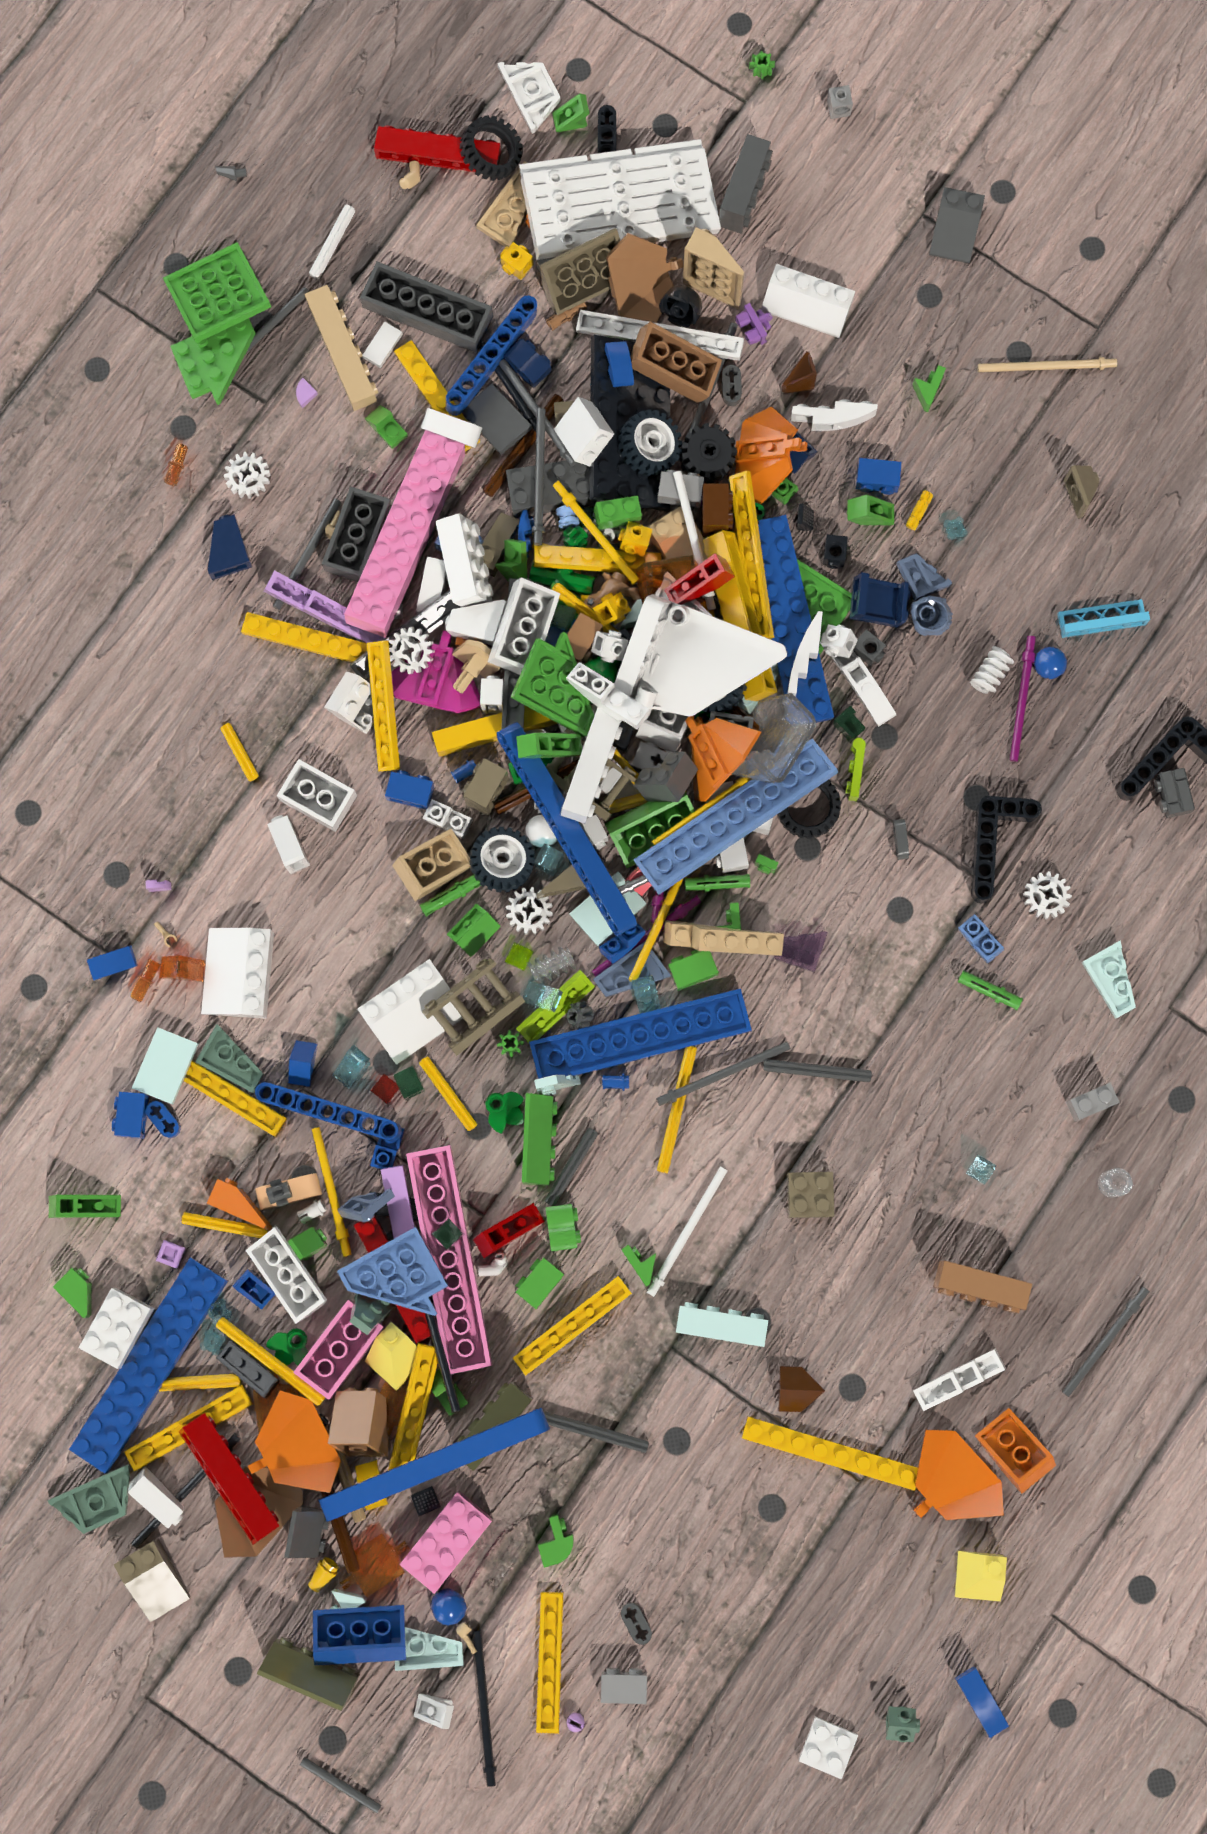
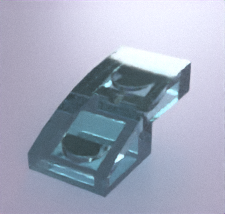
[522,981,563,1012]

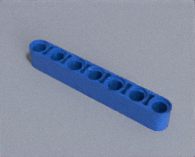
[446,295,537,416]
[255,1082,402,1141]

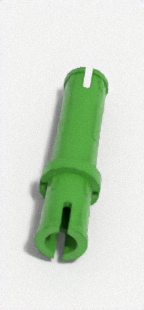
[419,874,481,917]
[684,874,750,892]
[958,970,1023,1010]

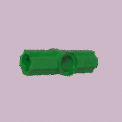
[529,563,595,595]

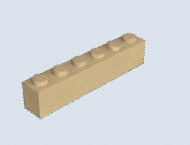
[305,285,378,411]

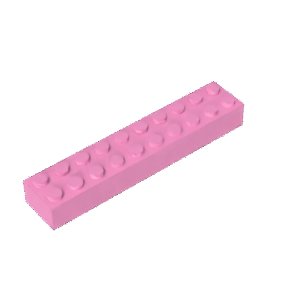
[344,430,465,638]
[406,1145,493,1374]

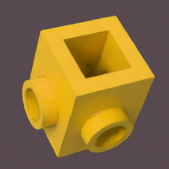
[500,242,534,280]
[618,521,653,557]
[593,592,631,627]

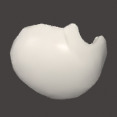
[525,815,557,847]

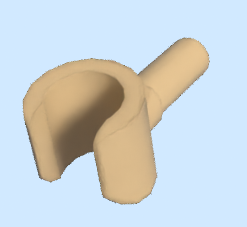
[325,510,341,539]
[154,921,178,947]
[456,1622,477,1655]

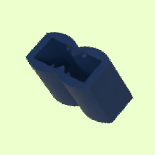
[504,338,551,389]

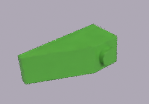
[516,733,582,759]
[48,1195,121,1218]

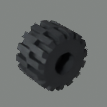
[679,423,737,484]

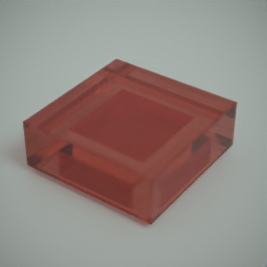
[370,1074,401,1104]

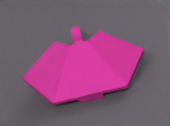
[391,630,481,713]

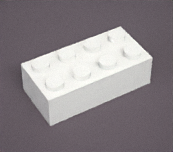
[436,513,493,607]
[487,577,560,675]

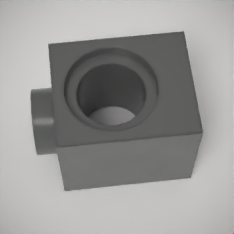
[853,629,886,666]

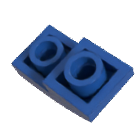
[604,341,634,387]
[518,510,534,558]
[599,923,646,964]
[87,946,138,980]
[370,1125,405,1169]

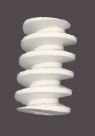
[970,646,1014,694]

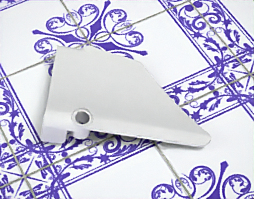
[614,594,787,717]

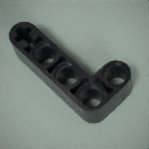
[598,105,616,153]

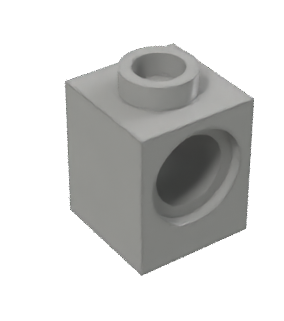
[827,85,853,119]

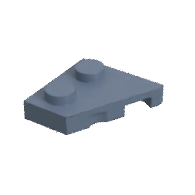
[896,553,952,601]
[338,1189,395,1222]

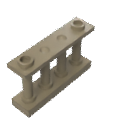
[545,728,637,822]
[422,958,525,1056]

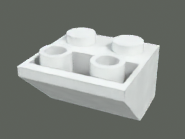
[324,672,374,734]

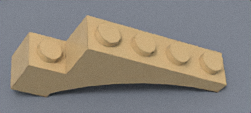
[663,921,784,956]

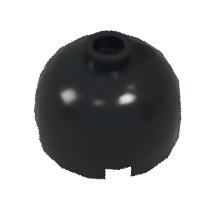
[659,285,702,328]

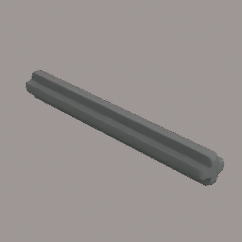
[763,1059,872,1082]
[544,1411,649,1453]

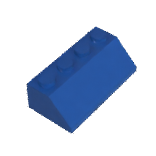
[313,1605,406,1665]

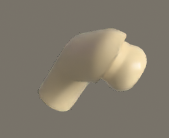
[399,161,420,189]

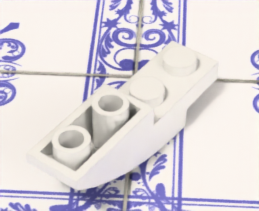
[791,399,878,431]
[831,651,896,727]
[566,662,650,729]

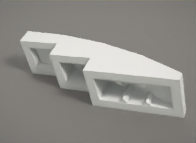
[787,611,823,699]
[913,1348,1006,1411]

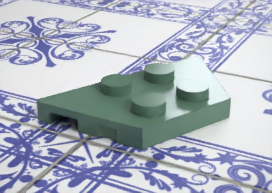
[47,1464,130,1534]

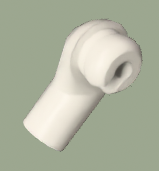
[478,1252,508,1277]

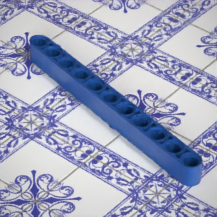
[497,722,637,936]
[318,1407,550,1522]

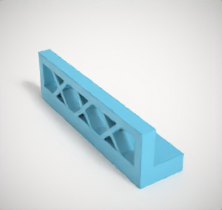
[1057,599,1150,638]

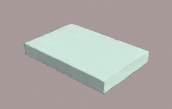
[569,872,647,947]
[132,1027,199,1105]

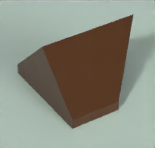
[782,351,817,394]
[779,1366,825,1412]

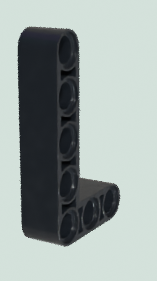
[1117,716,1207,801]
[971,796,1042,904]

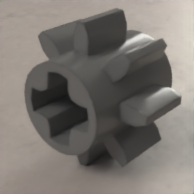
[567,1001,594,1029]
[266,1178,293,1207]

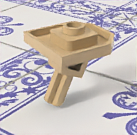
[452,639,501,693]

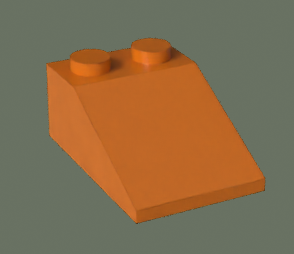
[975,1408,1056,1494]

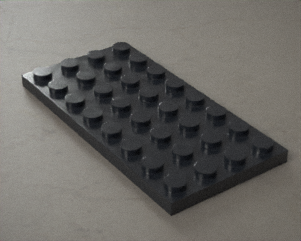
[590,334,670,511]

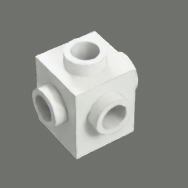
[820,624,858,658]
[591,630,628,663]

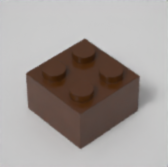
[702,484,733,538]

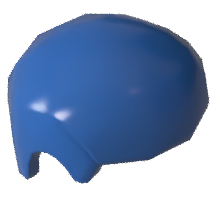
[1034,647,1067,679]
[430,1588,467,1626]

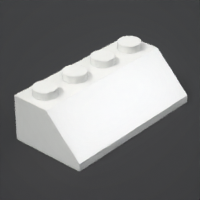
[761,264,855,338]
[246,1226,327,1324]

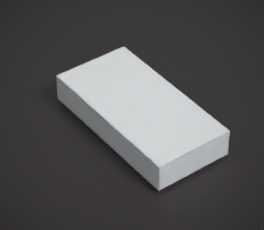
[362,322,403,368]

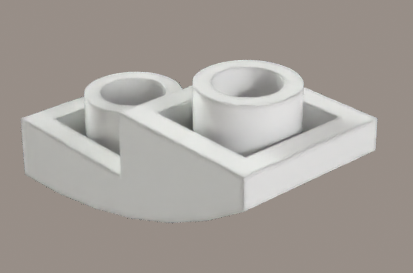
[423,799,473,839]

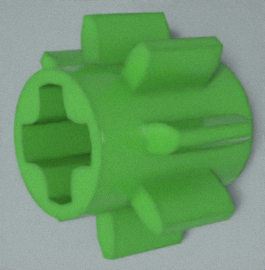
[749,51,775,79]
[497,1030,524,1058]

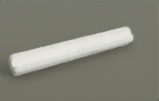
[309,204,355,279]

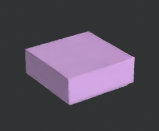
[156,1240,185,1269]

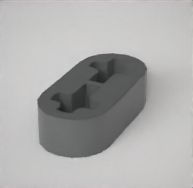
[722,365,742,406]
[893,819,909,860]
[621,1602,652,1645]

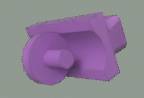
[735,303,773,345]

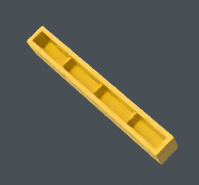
[703,530,777,701]

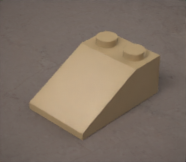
[648,506,707,580]
[392,829,471,901]

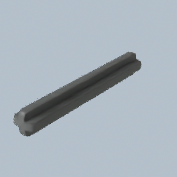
[545,1128,598,1206]

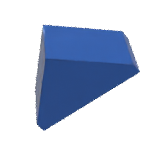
[288,1040,318,1087]
[233,1269,275,1310]

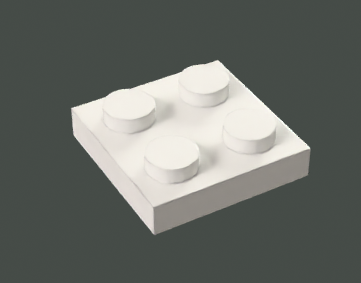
[799,1716,858,1779]

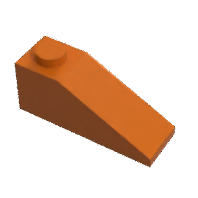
[207,1178,273,1231]

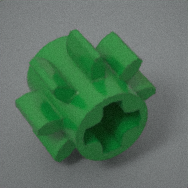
[562,525,588,548]

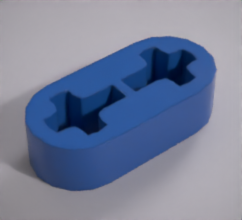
[146,1101,181,1138]

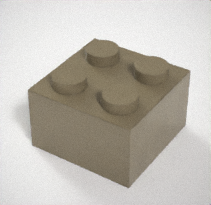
[462,758,509,816]
[787,1172,834,1218]

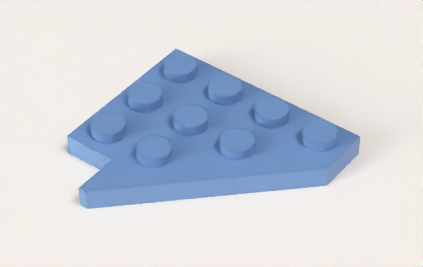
[337,1227,448,1316]

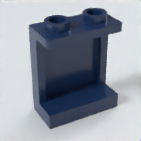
[849,572,910,628]

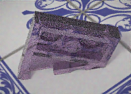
[773,931,828,973]

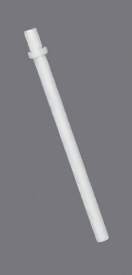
[673,471,716,611]
[646,1166,727,1297]

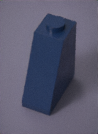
[208,514,252,580]

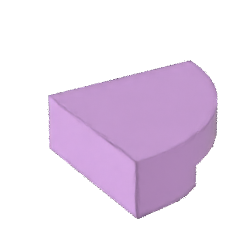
[296,378,318,408]
[146,880,172,892]

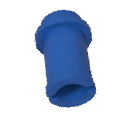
[450,759,476,784]
[602,1073,629,1091]

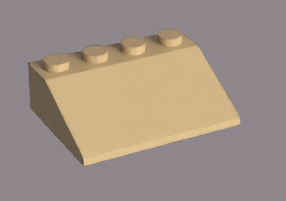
[683,227,744,310]

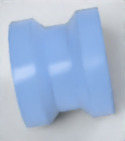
[556,505,579,529]

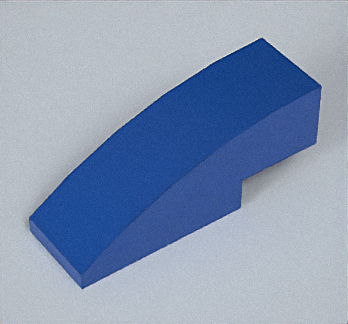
[955,1666,1009,1738]

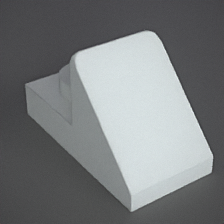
[414,1694,454,1729]

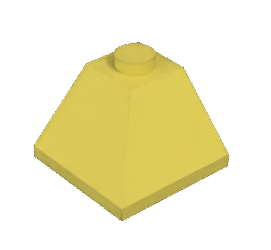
[365,1322,417,1391]
[955,1551,1007,1601]

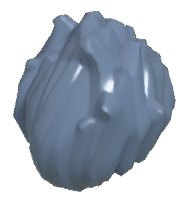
[911,596,953,636]

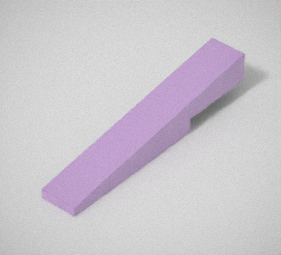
[263,570,384,643]

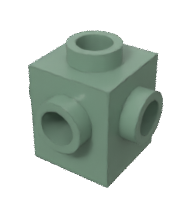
[886,1706,920,1742]

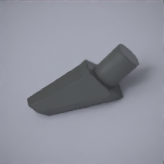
[215,166,247,181]

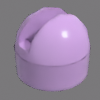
[566,1712,585,1732]

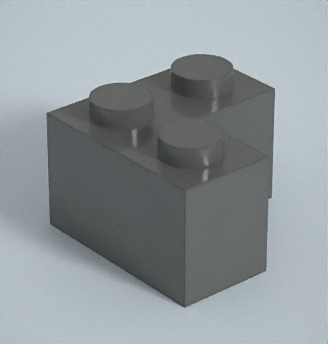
[634,752,698,802]

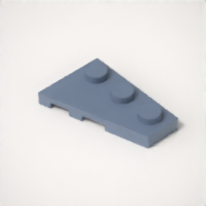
[593,941,671,997]

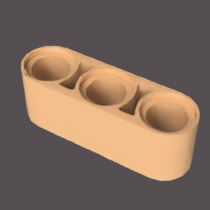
[255,1173,322,1210]

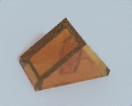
[159,955,205,982]

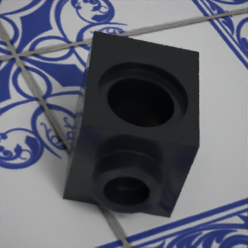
[823,534,848,569]

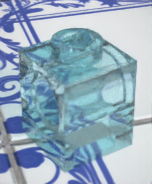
[534,843,564,876]

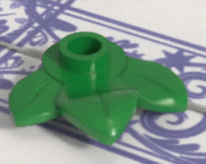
[485,1092,524,1134]
[266,1328,308,1366]

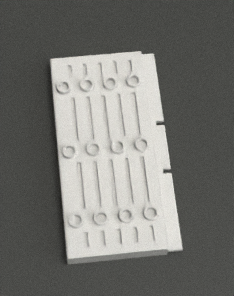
[519,139,721,260]

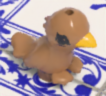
[580,572,641,611]

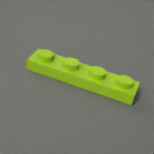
[516,970,595,1044]

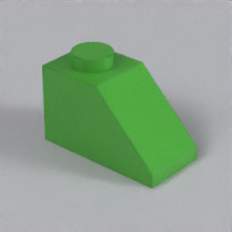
[847,495,894,525]
[287,1227,327,1261]
[53,1268,92,1318]

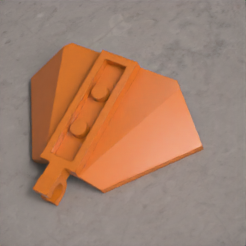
[735,406,808,505]
[685,716,762,802]
[248,1390,341,1493]
[913,1430,1004,1520]

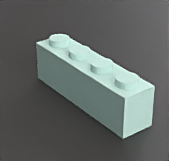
[676,1302,768,1347]

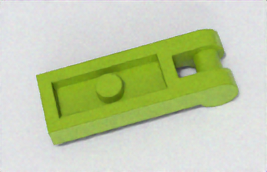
[845,738,866,802]

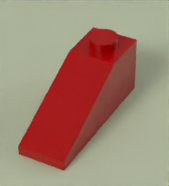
[664,553,735,605]
[473,1203,545,1258]

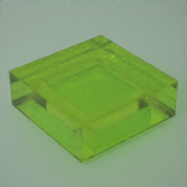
[505,942,534,972]

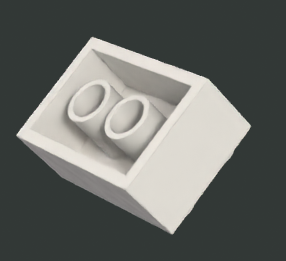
[277,759,357,832]
[79,1288,155,1369]

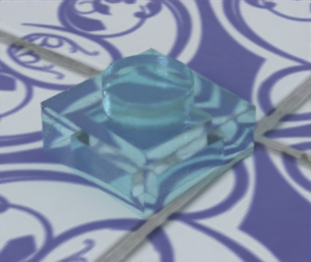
[966,1154,997,1185]

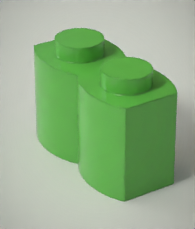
[545,1204,581,1251]

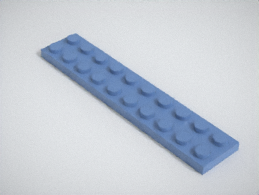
[634,738,838,895]

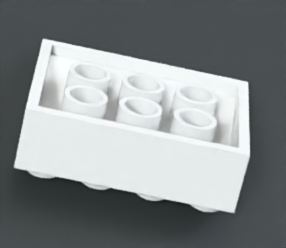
[201,928,274,1019]
[358,959,463,1065]

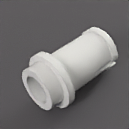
[297,1199,327,1224]

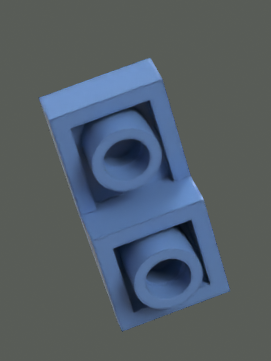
[958,914,1004,964]

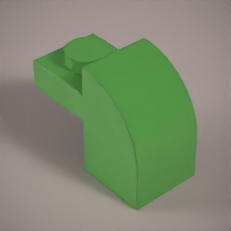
[538,1514,574,1568]

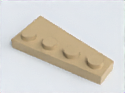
[476,161,527,247]

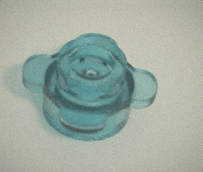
[943,517,967,540]
[208,1299,232,1325]
[200,1329,226,1355]

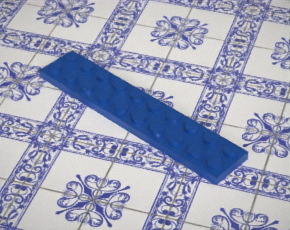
[758,515,834,728]
[529,989,752,1079]
[69,1257,228,1474]

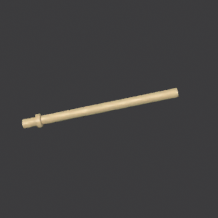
[978,357,1117,372]

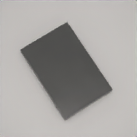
[462,384,533,455]

